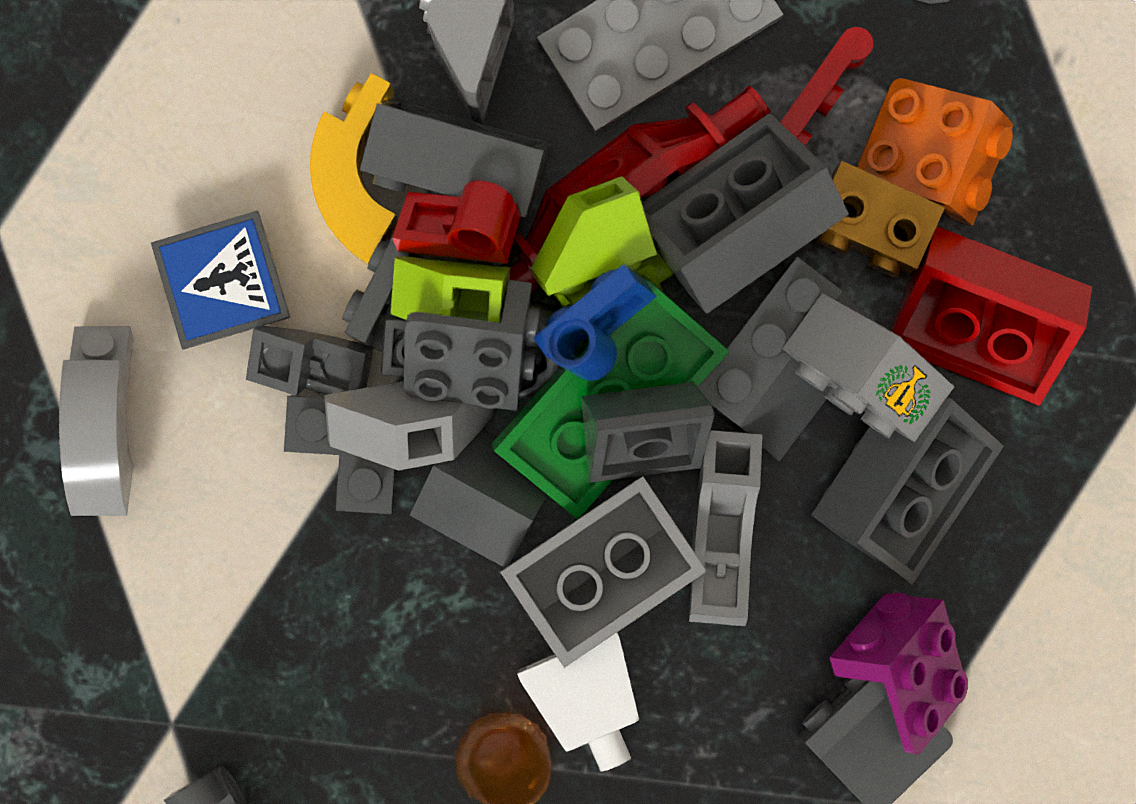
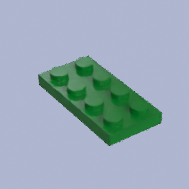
[491,274,730,520]

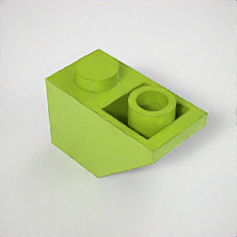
[531,176,657,296]
[391,256,510,323]

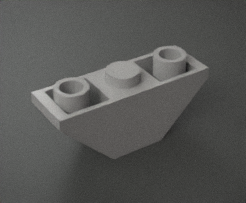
[324,381,494,470]

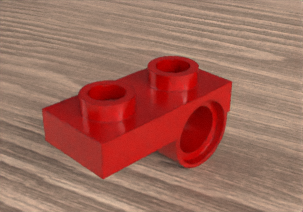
[392,181,521,263]

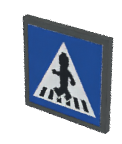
[151,210,291,350]

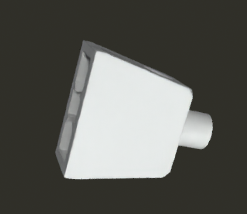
[517,633,639,772]

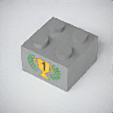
[782,293,955,443]

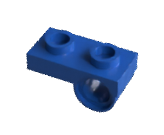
[533,264,657,381]

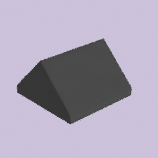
[581,382,714,483]
[410,429,547,568]

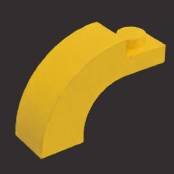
[310,73,398,265]

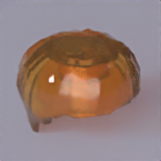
[455,711,552,804]

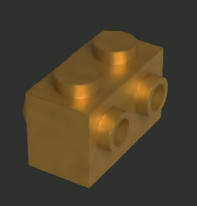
[816,161,945,278]

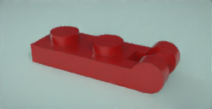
[780,27,873,146]

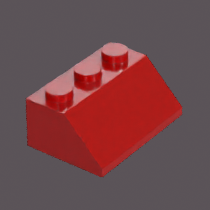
[890,226,1092,406]

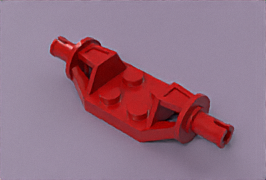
[509,85,771,293]

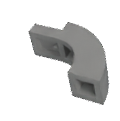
[59,326,134,516]
[689,430,763,626]

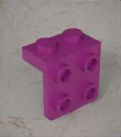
[829,593,968,755]

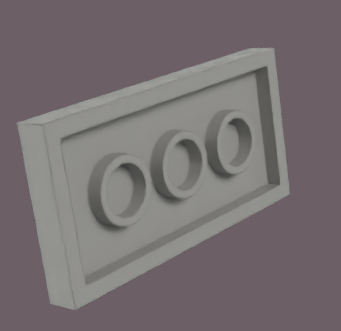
[537,0,784,134]

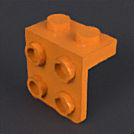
[857,78,1014,226]

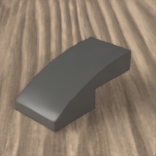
[246,325,374,396]

